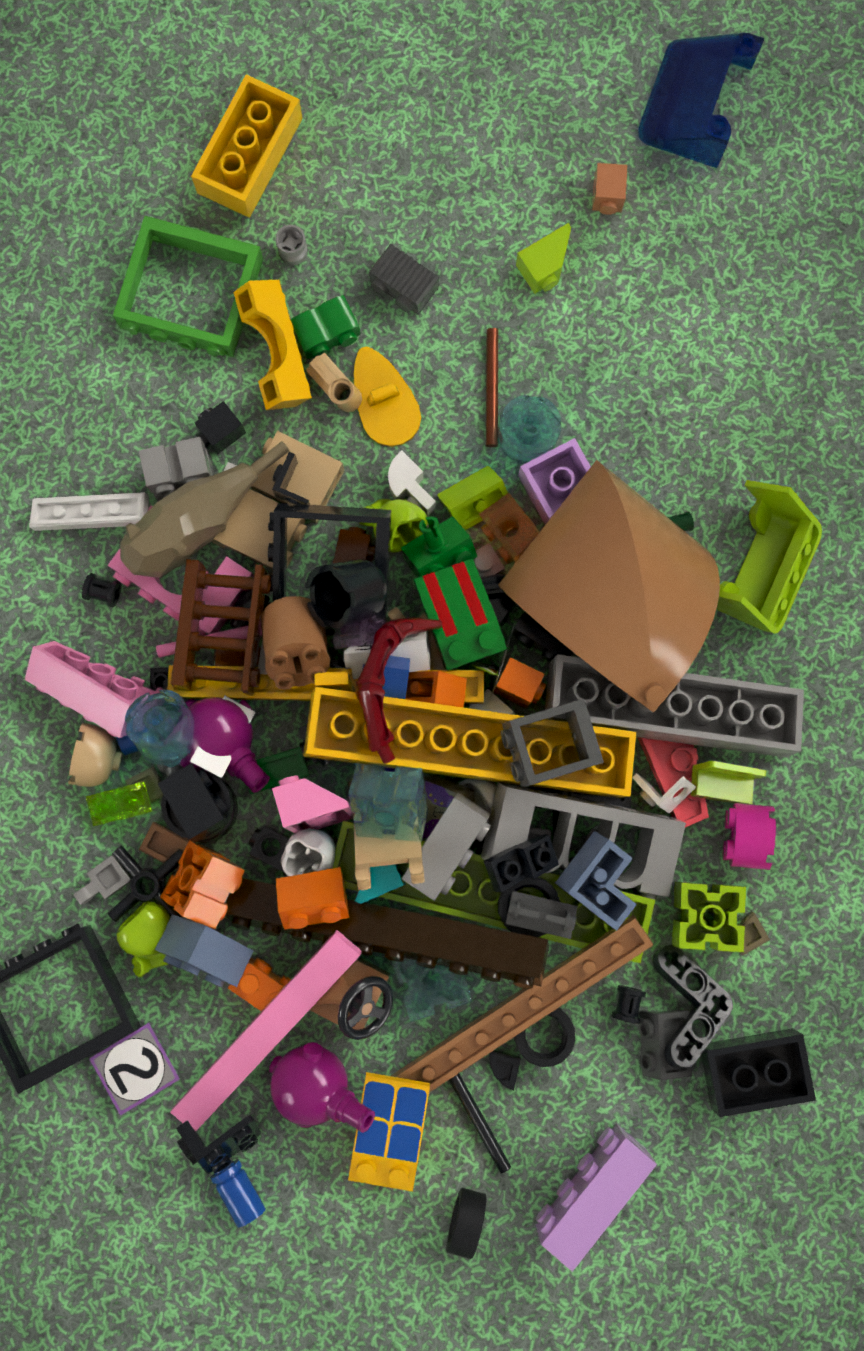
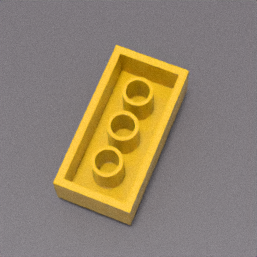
[191,74,303,218]

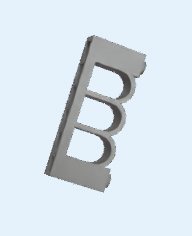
[481,782,686,900]

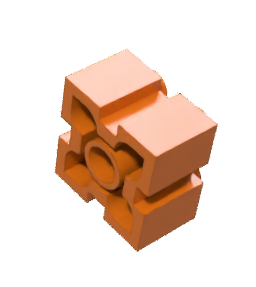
[160,840,245,929]

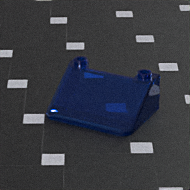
[638,33,764,168]

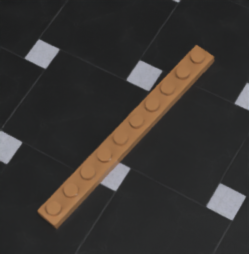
[391,915,653,1093]

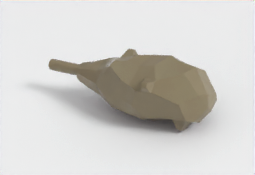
[120,441,289,578]

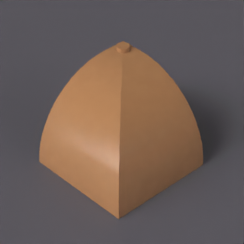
[498,460,720,713]

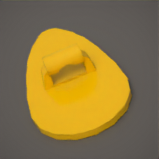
[353,346,421,447]

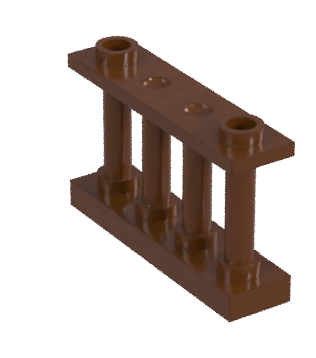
[171,559,271,696]

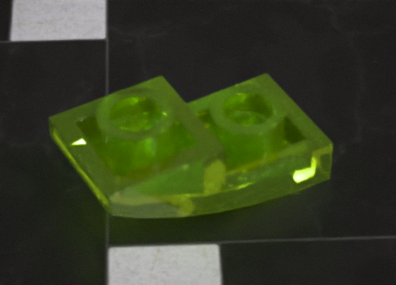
[85,781,153,827]

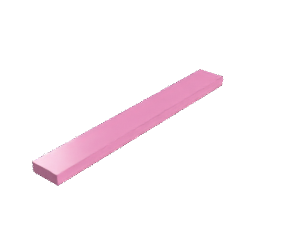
[170,930,362,1131]

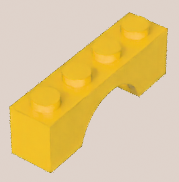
[233,280,312,410]

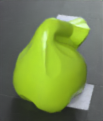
[358,499,428,552]
[116,901,171,978]

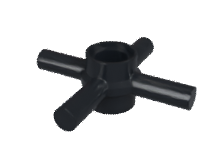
[108,845,184,922]

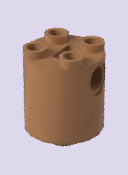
[261,596,330,690]

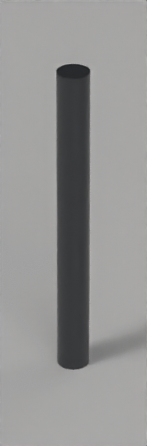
[449,1074,511,1174]

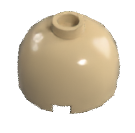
[68,723,122,787]

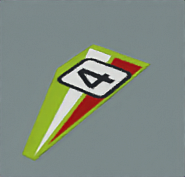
[467,661,498,676]

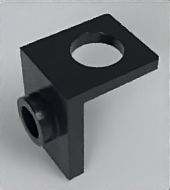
[272,452,310,505]

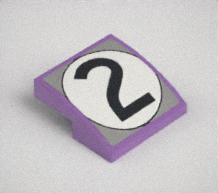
[89,1023,180,1115]

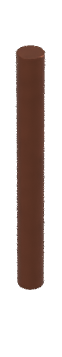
[486,328,498,447]

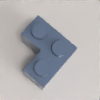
[555,831,637,931]
[155,914,254,988]

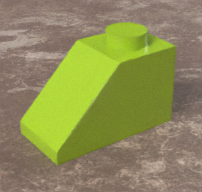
[516,223,572,294]

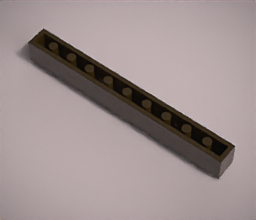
[225,878,549,989]

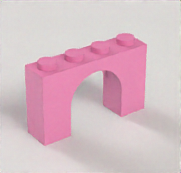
[108,505,254,636]

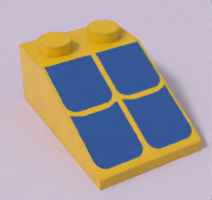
[348,1072,430,1192]

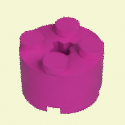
[722,803,776,870]

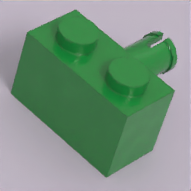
[401,516,478,578]

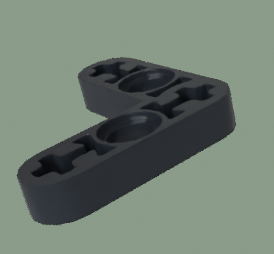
[652,945,733,1069]

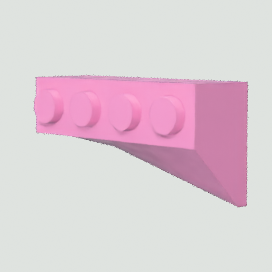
[24,641,167,738]

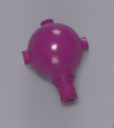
[174,697,270,793]
[269,1042,375,1133]

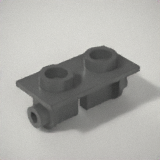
[506,891,578,939]

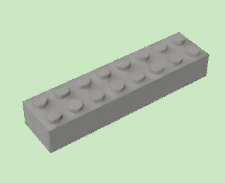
[545,654,804,758]

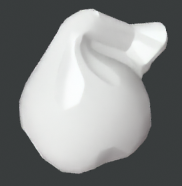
[281,828,335,876]

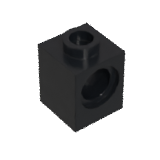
[248,825,290,872]

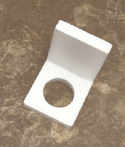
[632,773,696,813]

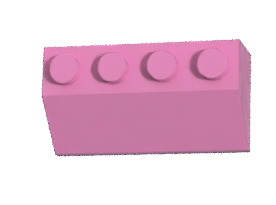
[272,775,357,833]

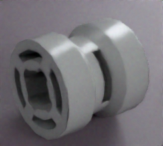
[276,225,308,265]

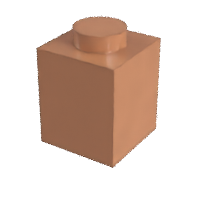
[592,163,627,215]

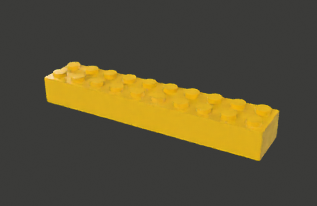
[303,687,636,798]

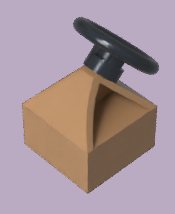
[310,957,393,1040]

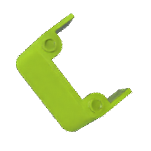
[716,480,822,634]

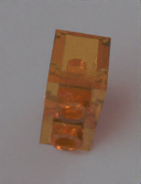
[479,493,540,564]

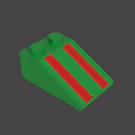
[413,558,507,671]

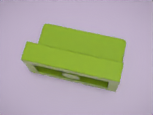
[437,466,512,530]
[691,761,767,804]

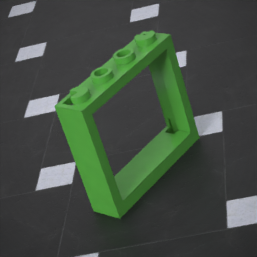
[113,215,263,357]

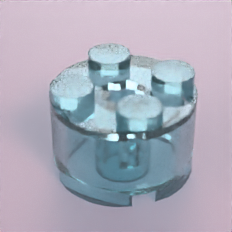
[498,395,561,465]
[125,689,194,767]

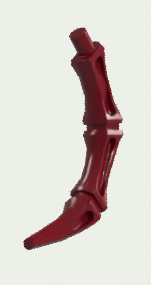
[355,618,442,764]

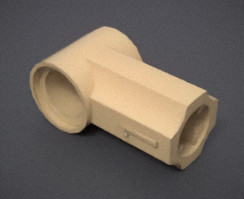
[306,353,362,412]

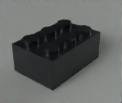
[701,1028,816,1117]

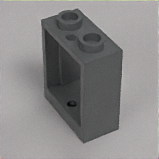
[501,699,604,787]

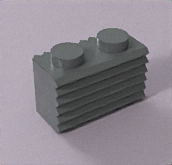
[369,244,439,315]

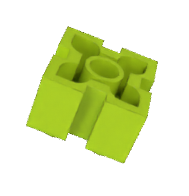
[672,881,746,952]

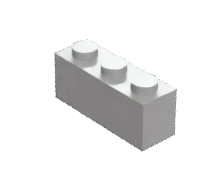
[402,792,491,901]

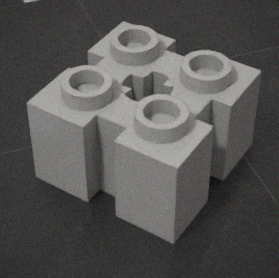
[139,437,215,501]

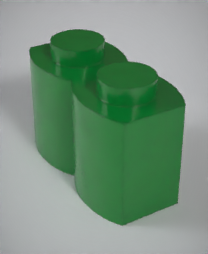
[290,295,361,359]

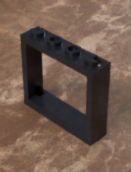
[268,503,391,637]
[0,923,141,1094]

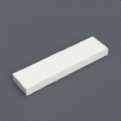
[29,492,149,531]

